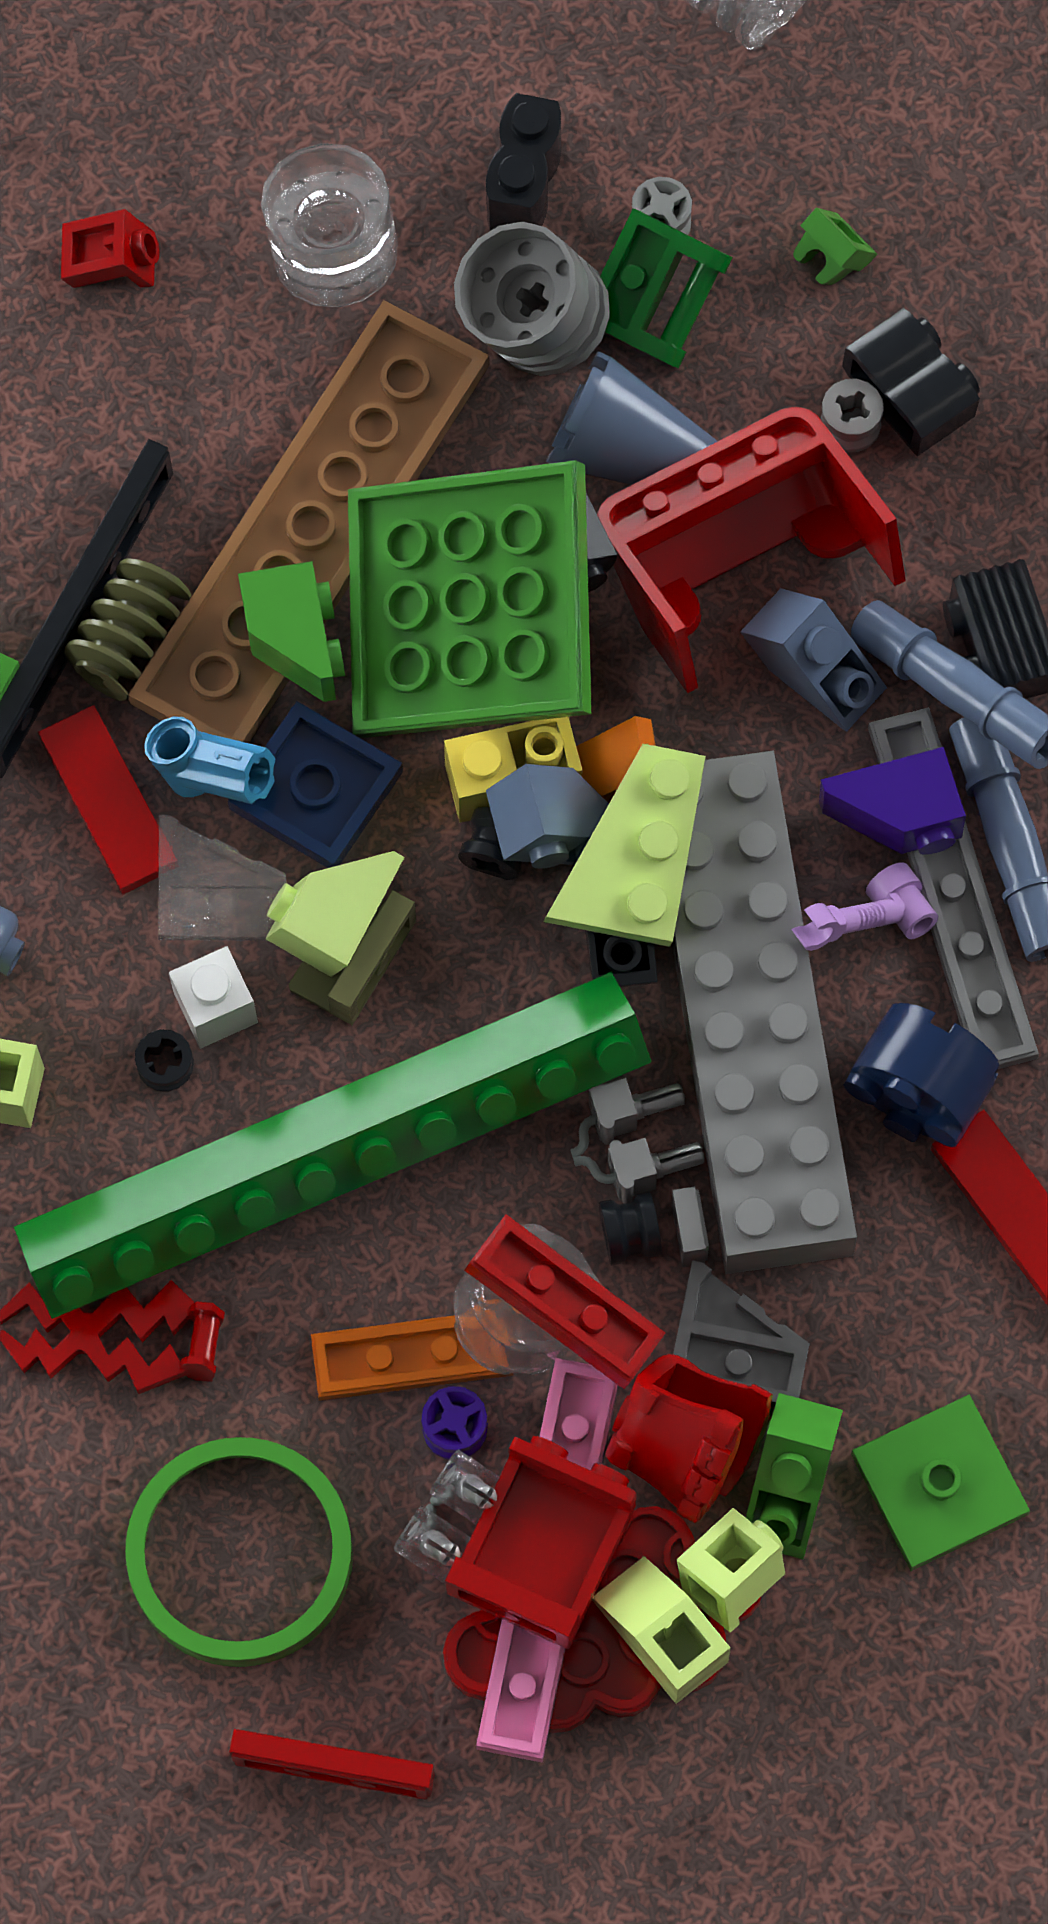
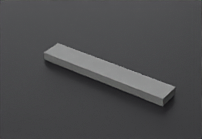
[868,707,1039,1069]

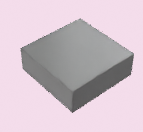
[672,1186,709,1267]

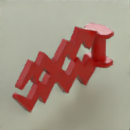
[0,1280,225,1394]

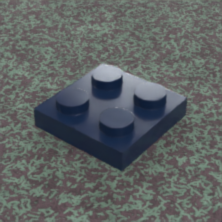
[228,701,403,868]

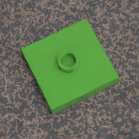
[851,1394,1030,1571]

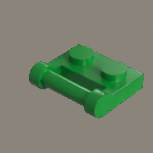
[600,208,733,368]

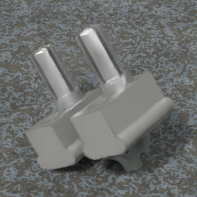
[570,1078,704,1203]

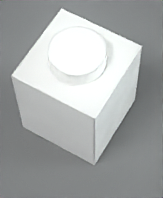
[169,946,258,1049]

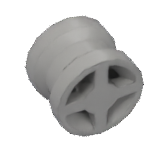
[632,177,692,235]
[820,379,883,453]

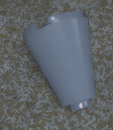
[546,351,718,485]

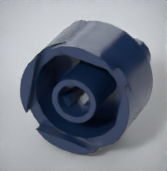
[843,1003,1000,1147]

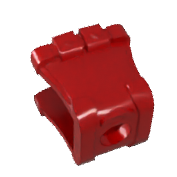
[605,1354,773,1523]

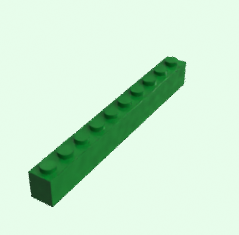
[14,972,652,1319]

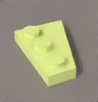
[543,743,706,947]

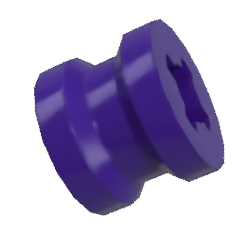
[421,1386,488,1461]

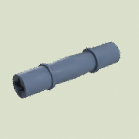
[851,600,1048,769]
[949,717,1048,962]

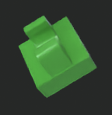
[793,207,877,285]

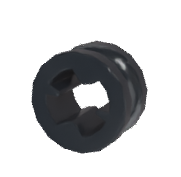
[135,1029,194,1092]

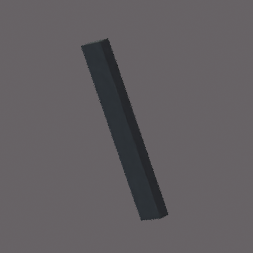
[0,439,173,778]

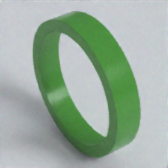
[125,1437,353,1667]

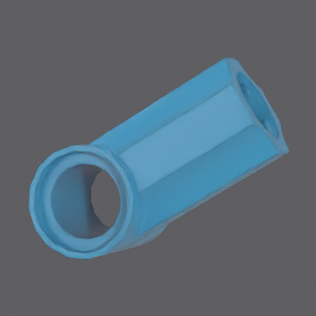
[144,716,276,804]

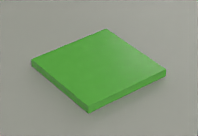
[348,460,591,738]

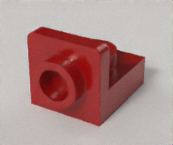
[61,209,160,288]

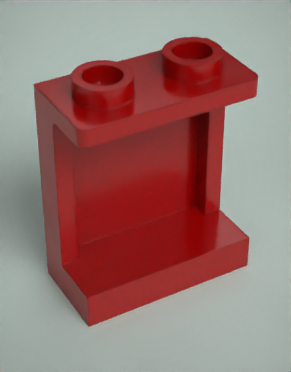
[445,1436,636,1650]

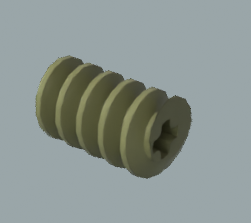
[64,558,191,701]

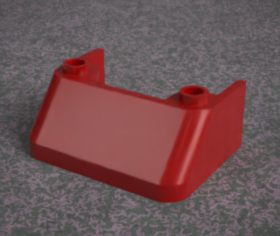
[597,407,906,693]

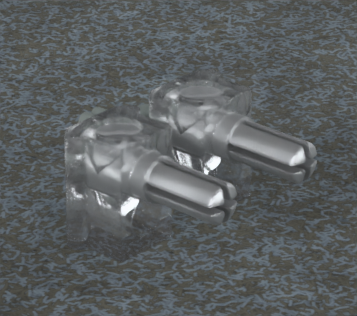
[393,1450,500,1584]

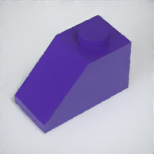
[819,747,966,855]

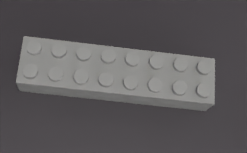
[672,750,857,1274]

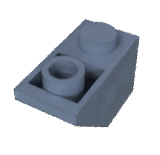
[740,588,887,731]
[486,764,609,869]

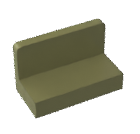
[289,890,417,1026]

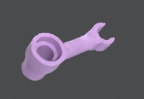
[791,862,938,951]

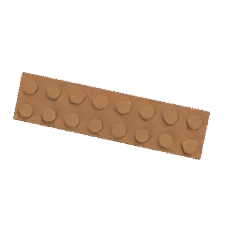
[128,300,490,743]

